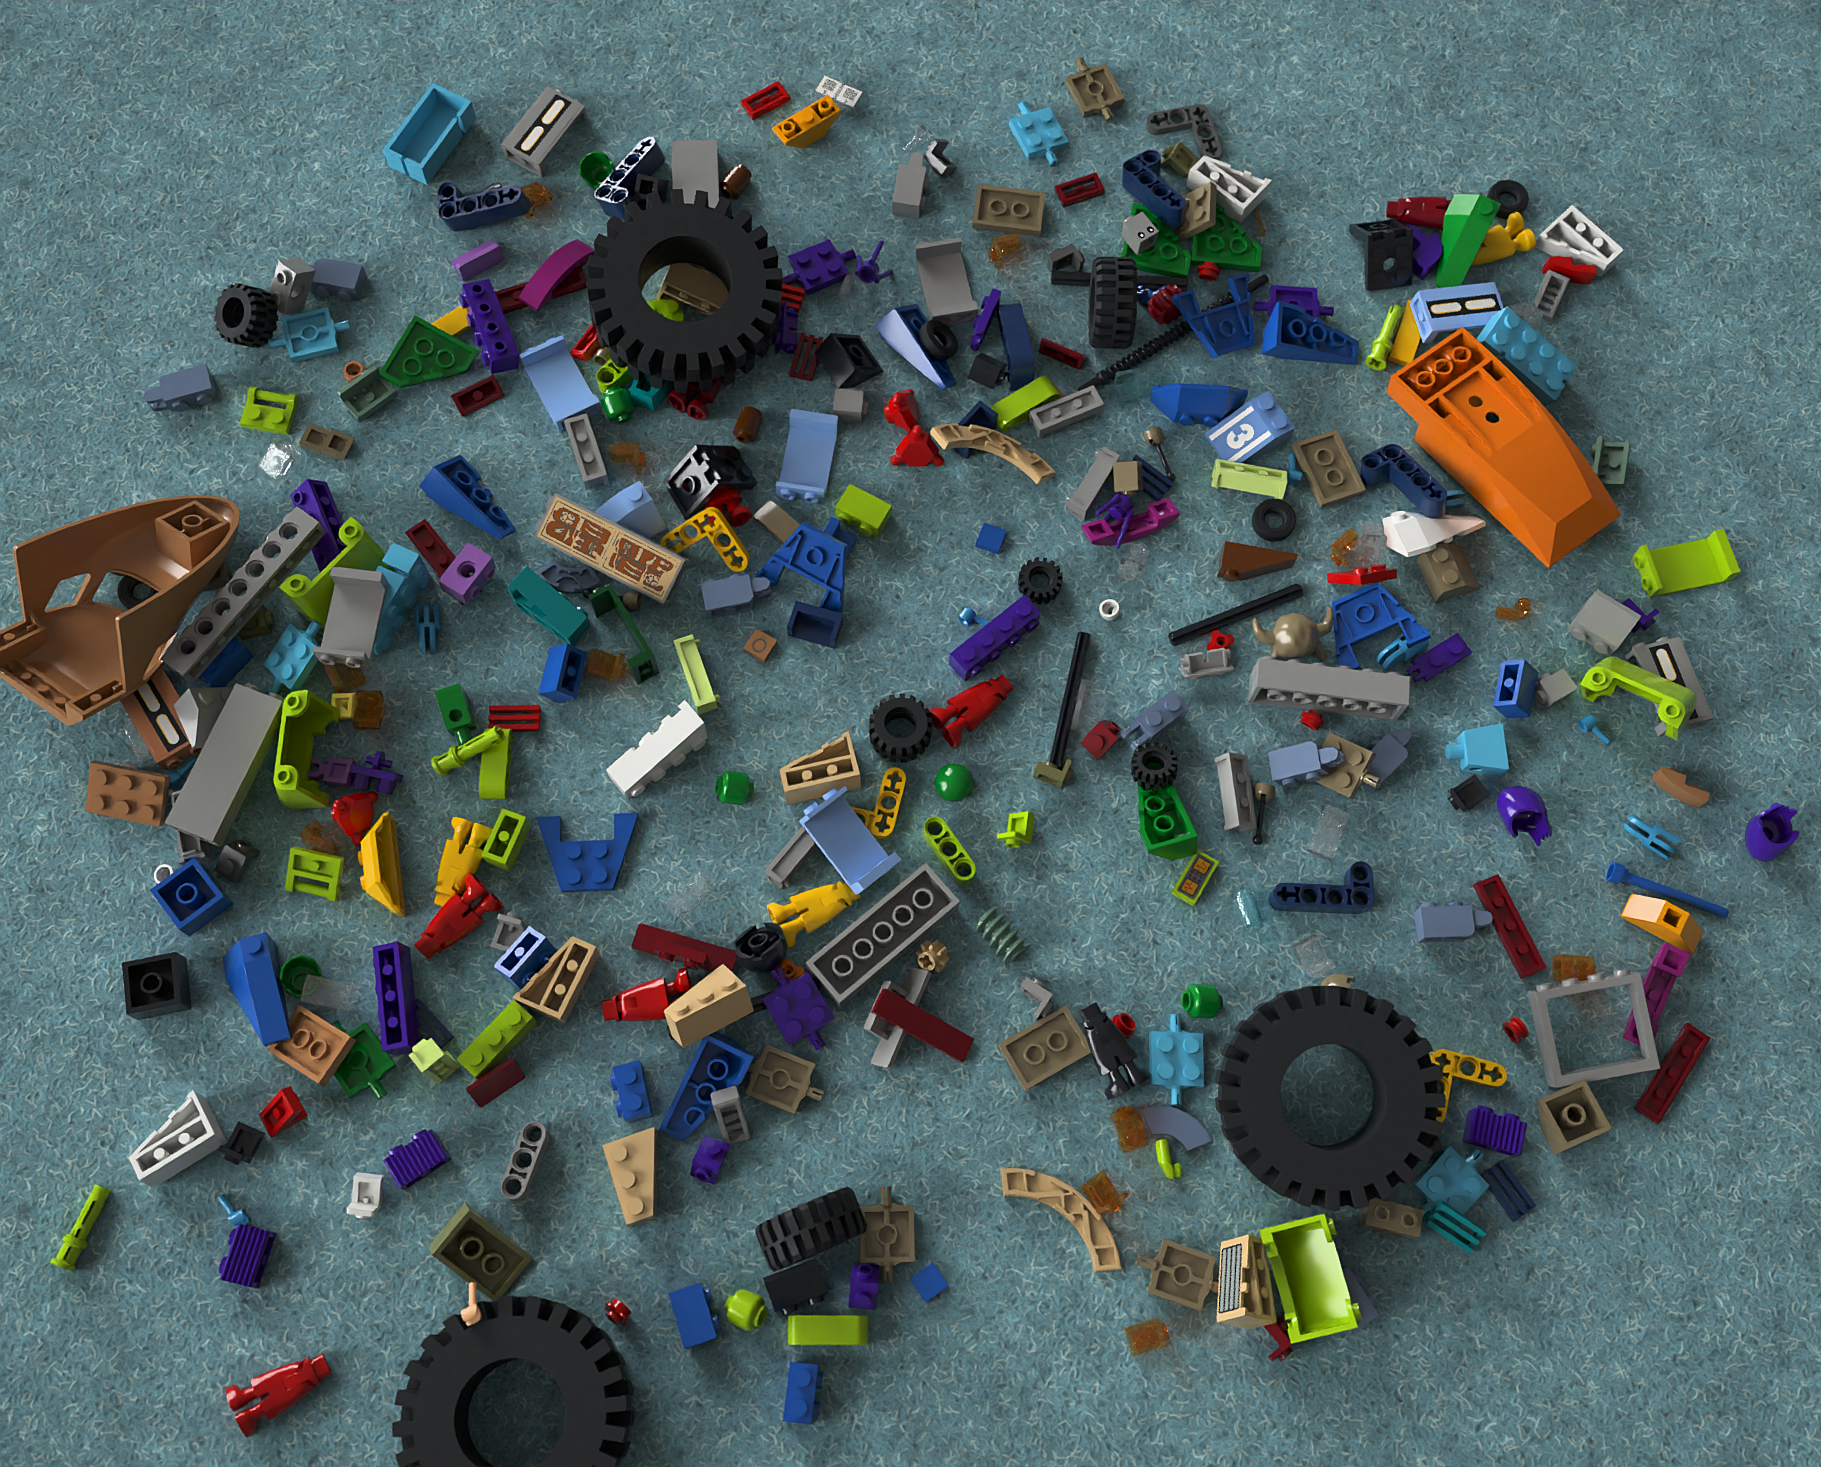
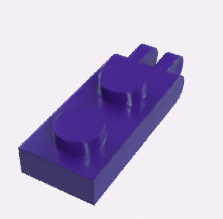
[970,288,1001,351]
[1406,633,1472,683]

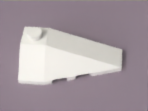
[1383,511,1486,557]

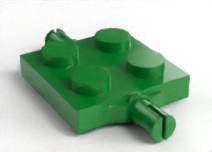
[331,1020,397,1100]

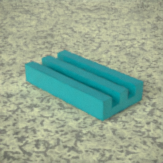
[1424,1200,1487,1254]

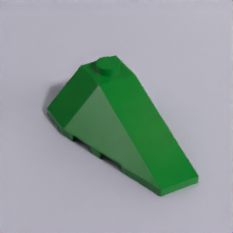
[1435,194,1501,288]
[1137,763,1198,861]

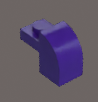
[1408,224,1442,280]

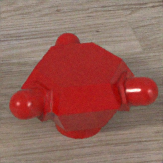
[884,389,920,432]
[890,425,944,467]
[331,791,378,846]

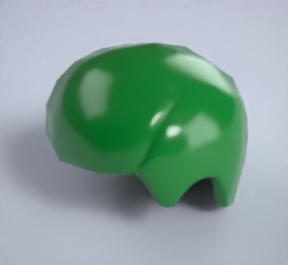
[579,151,615,190]
[934,763,975,802]
[280,955,322,999]

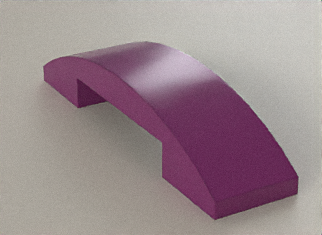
[519,239,595,312]
[1082,498,1180,546]
[1623,942,1691,1046]

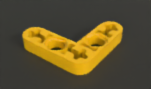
[660,507,750,572]
[851,767,906,839]
[1430,1049,1507,1123]

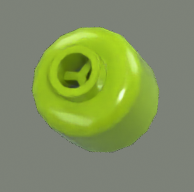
[724,1289,768,1331]

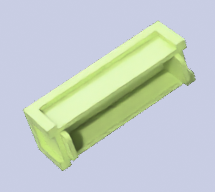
[1211,459,1287,499]
[673,634,721,714]
[409,1038,460,1084]

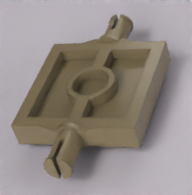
[1065,57,1125,123]
[1315,732,1382,800]
[745,1044,825,1115]
[860,1186,915,1283]
[1135,1239,1219,1312]

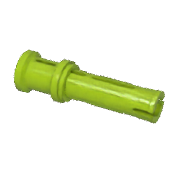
[1366,305,1404,370]
[431,725,505,777]
[50,1184,111,1272]

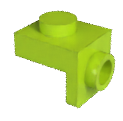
[996,811,1035,848]

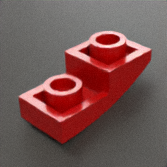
[1542,256,1597,284]

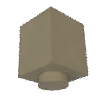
[1113,461,1143,496]

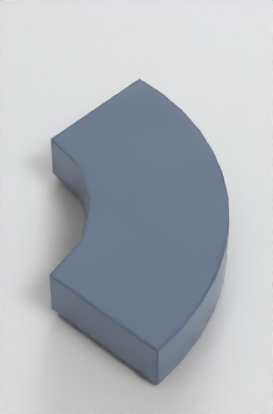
[535,559,604,593]
[1141,1106,1212,1151]

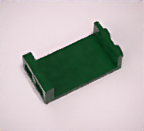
[588,584,659,685]

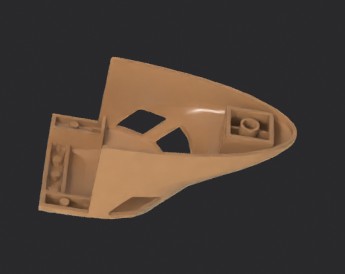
[0,495,240,726]

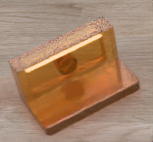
[318,642,367,693]

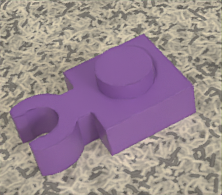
[308,757,357,787]

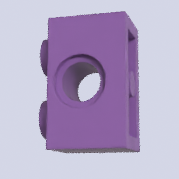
[438,543,496,605]

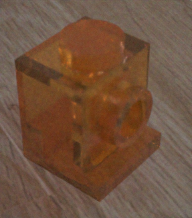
[1552,954,1596,982]

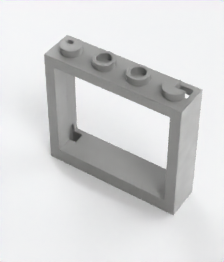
[1528,969,1660,1088]

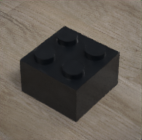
[122,952,192,1020]

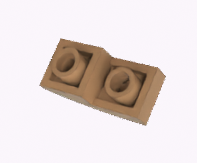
[1652,767,1709,808]

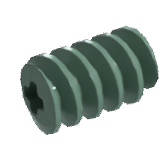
[975,905,1031,964]

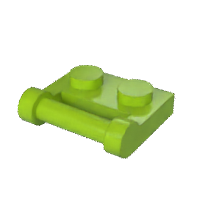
[239,386,299,435]
[285,846,345,902]

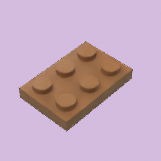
[85,760,170,827]
[268,1005,356,1087]

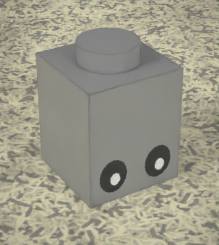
[1121,212,1159,255]

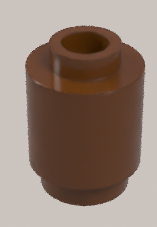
[719,164,752,199]
[733,406,763,444]

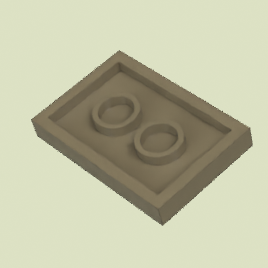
[972,184,1045,236]
[1292,429,1366,508]
[998,1005,1091,1092]

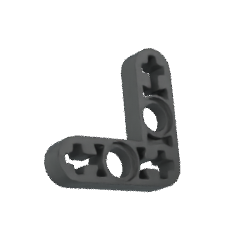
[1146,104,1222,161]

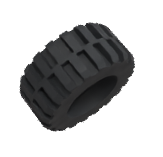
[1088,256,1138,349]
[755,1187,867,1272]

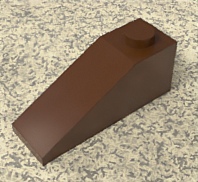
[1217,541,1297,582]

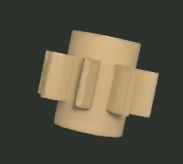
[915,939,950,972]

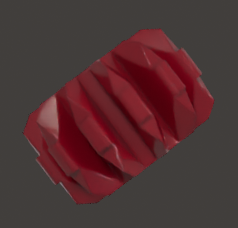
[1148,284,1183,325]

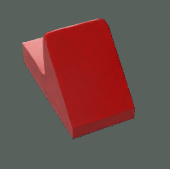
[259,1086,308,1138]

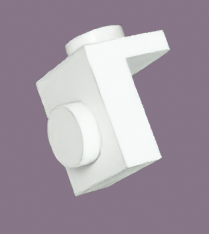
[347,1172,384,1219]

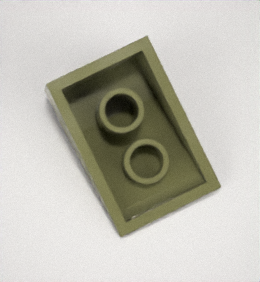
[428,1202,533,1301]

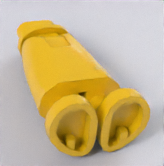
[1470,212,1536,267]
[433,817,493,907]
[766,881,861,949]

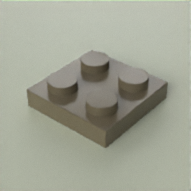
[1175,181,1217,242]

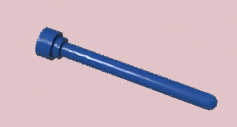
[1606,862,1729,918]

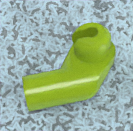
[1155,1139,1182,1180]

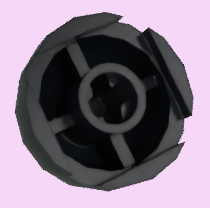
[734,922,788,974]

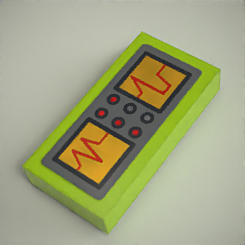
[1171,849,1219,906]

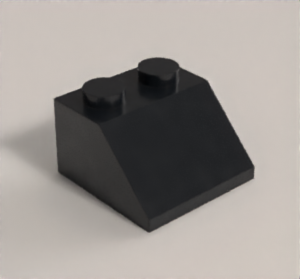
[814,333,883,389]
[763,1258,828,1316]

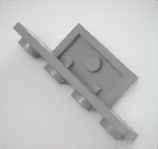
[863,968,931,1069]

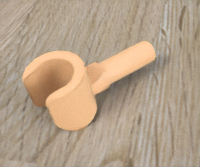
[461,1282,482,1326]

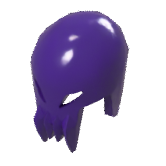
[1496,786,1552,846]
[1745,803,1799,862]

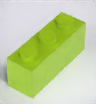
[456,1000,538,1079]

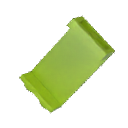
[1633,529,1741,598]

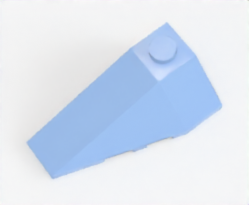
[569,481,667,559]

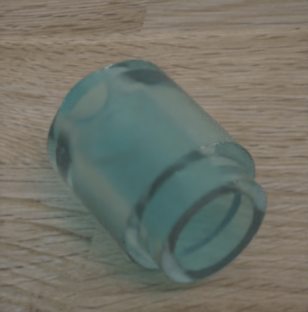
[1231,888,1264,928]

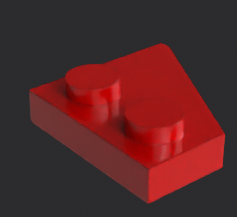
[1327,564,1397,585]

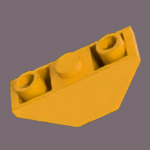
[772,95,841,148]
[1620,894,1703,955]

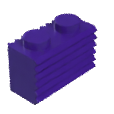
[1462,1106,1527,1157]
[383,1129,452,1190]
[219,1223,277,1288]

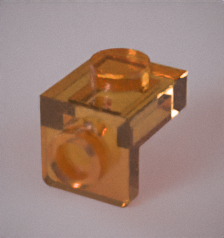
[520,182,553,220]
[988,233,1021,270]
[610,442,646,475]
[584,648,627,682]
[352,690,386,730]
[301,819,339,855]
[1109,1106,1148,1153]
[1080,1170,1129,1214]

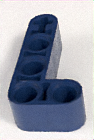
[594,137,665,220]
[1122,150,1186,227]
[437,181,531,231]
[997,303,1035,392]
[1360,444,1447,519]
[1268,861,1374,914]

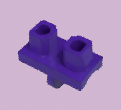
[349,751,403,795]

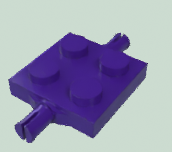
[782,239,856,295]
[1253,285,1334,318]
[762,966,835,1050]

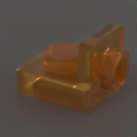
[1329,528,1360,568]
[1124,1318,1169,1356]

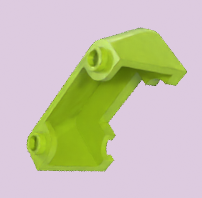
[279,517,395,633]
[1580,656,1697,741]
[274,690,340,809]
[1259,1214,1362,1344]

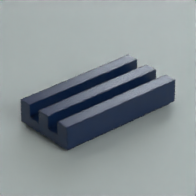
[1132,455,1174,501]
[415,999,454,1049]
[1480,1160,1537,1221]

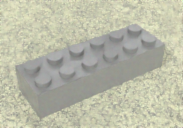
[1248,656,1410,721]
[805,863,960,1008]

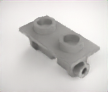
[1179,647,1234,680]

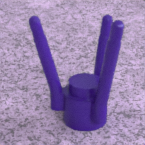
[855,240,893,284]
[1096,494,1135,549]

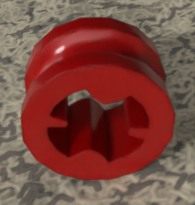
[1502,1016,1529,1044]

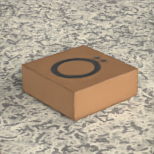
[743,629,778,663]

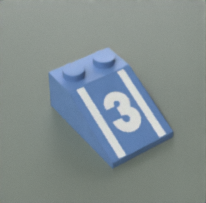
[1205,391,1295,464]

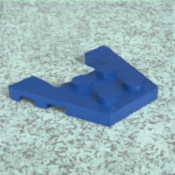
[1171,273,1254,358]
[755,522,848,614]
[1331,582,1431,670]
[537,813,638,893]

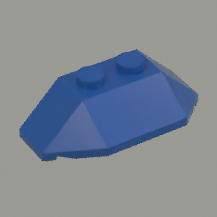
[1150,383,1248,427]

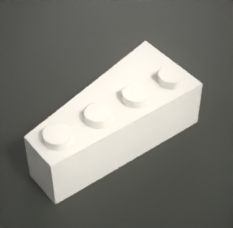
[606,700,708,799]

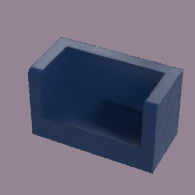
[953,401,998,459]
[787,601,844,649]

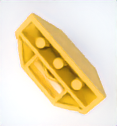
[358,812,406,918]

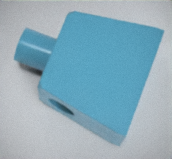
[1445,724,1509,776]

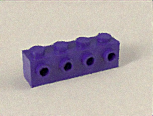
[459,279,519,374]
[290,479,347,572]
[949,595,1041,681]
[373,941,420,1056]

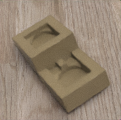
[299,423,355,460]
[752,500,800,544]

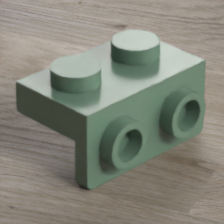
[337,365,398,423]
[1590,436,1630,489]

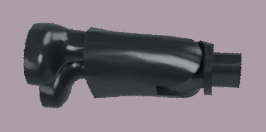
[1078,1002,1152,1100]

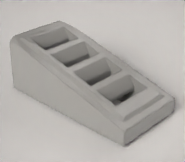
[1530,270,1570,321]
[710,1086,752,1145]

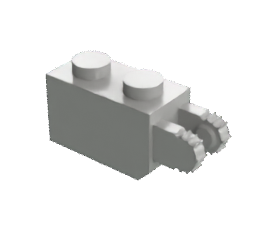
[892,151,930,218]

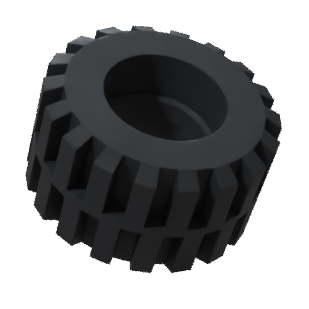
[214,283,279,348]
[869,693,932,763]

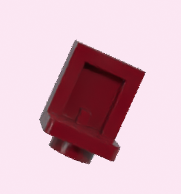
[1080,720,1122,760]
[1264,1317,1293,1362]

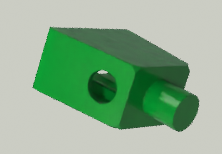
[434,683,477,746]

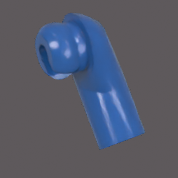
[1137,285,1165,305]

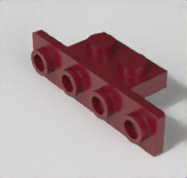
[632,923,737,973]

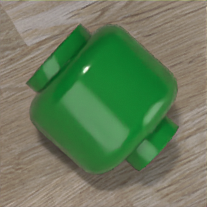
[601,386,636,424]
[715,770,754,805]
[1182,984,1223,1019]

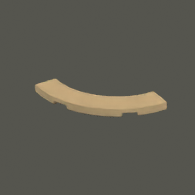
[930,423,1056,484]
[1000,1168,1122,1272]

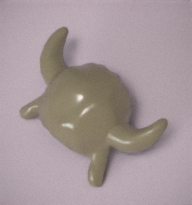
[1253,607,1334,660]

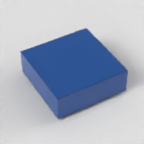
[975,523,1007,554]
[910,1263,948,1302]

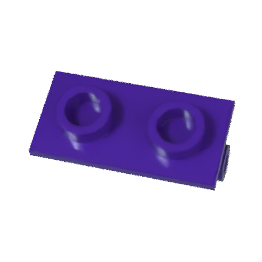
[772,302,798,354]

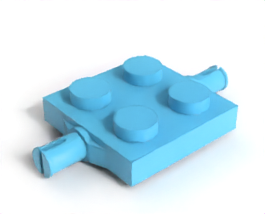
[1008,101,1069,167]
[268,307,351,363]
[263,619,322,694]
[1149,1014,1204,1106]
[1412,1146,1490,1223]

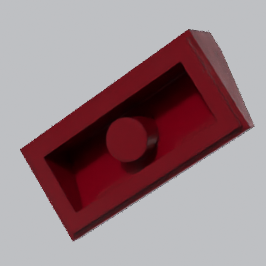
[1039,338,1087,370]
[450,374,505,417]
[466,1058,525,1108]

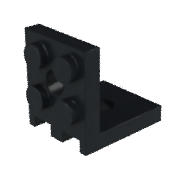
[1349,219,1413,291]
[663,445,758,520]

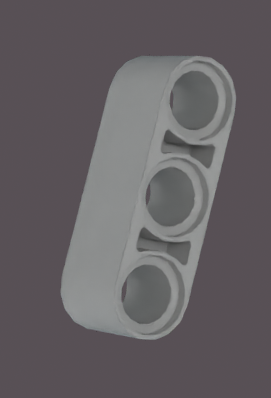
[501,1121,550,1202]

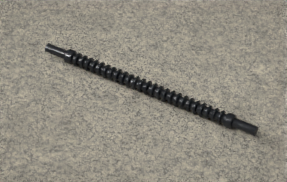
[1078,274,1269,391]

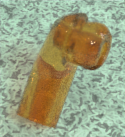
[1495,598,1531,621]

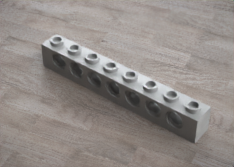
[160,506,326,684]

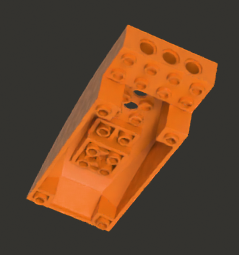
[1386,327,1621,568]

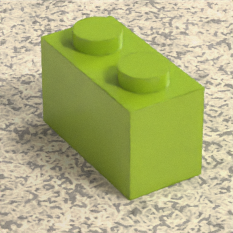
[835,484,892,538]
[481,808,531,872]

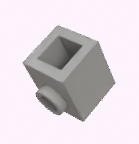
[833,388,868,423]
[1534,668,1578,710]

